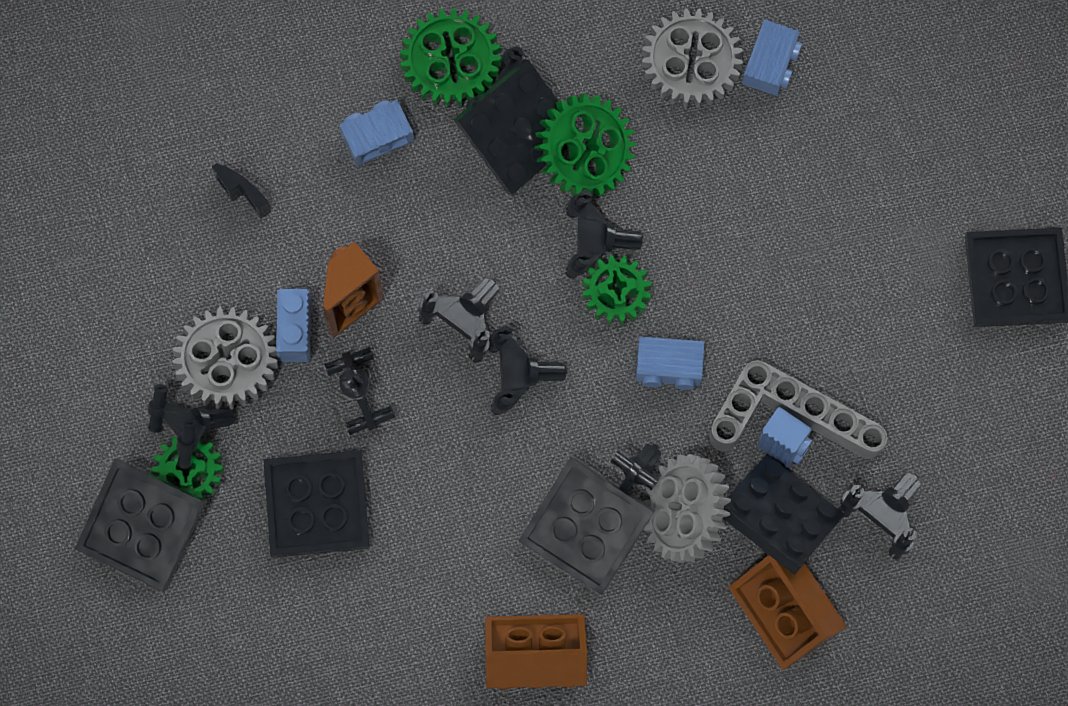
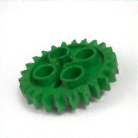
[400,8,501,108]
[535,94,636,196]

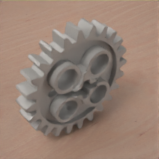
[641,8,743,108]
[172,307,278,409]
[643,454,731,563]

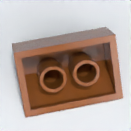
[323,242,384,339]
[728,555,847,670]
[485,614,587,689]

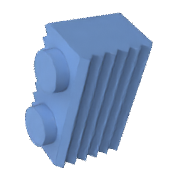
[742,20,803,96]
[340,100,414,166]
[276,289,312,362]
[636,337,704,390]
[757,407,812,468]

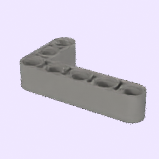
[709,360,888,459]

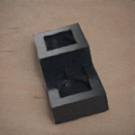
[212,163,271,219]

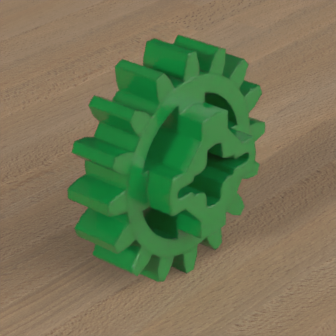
[582,255,652,326]
[151,436,224,499]

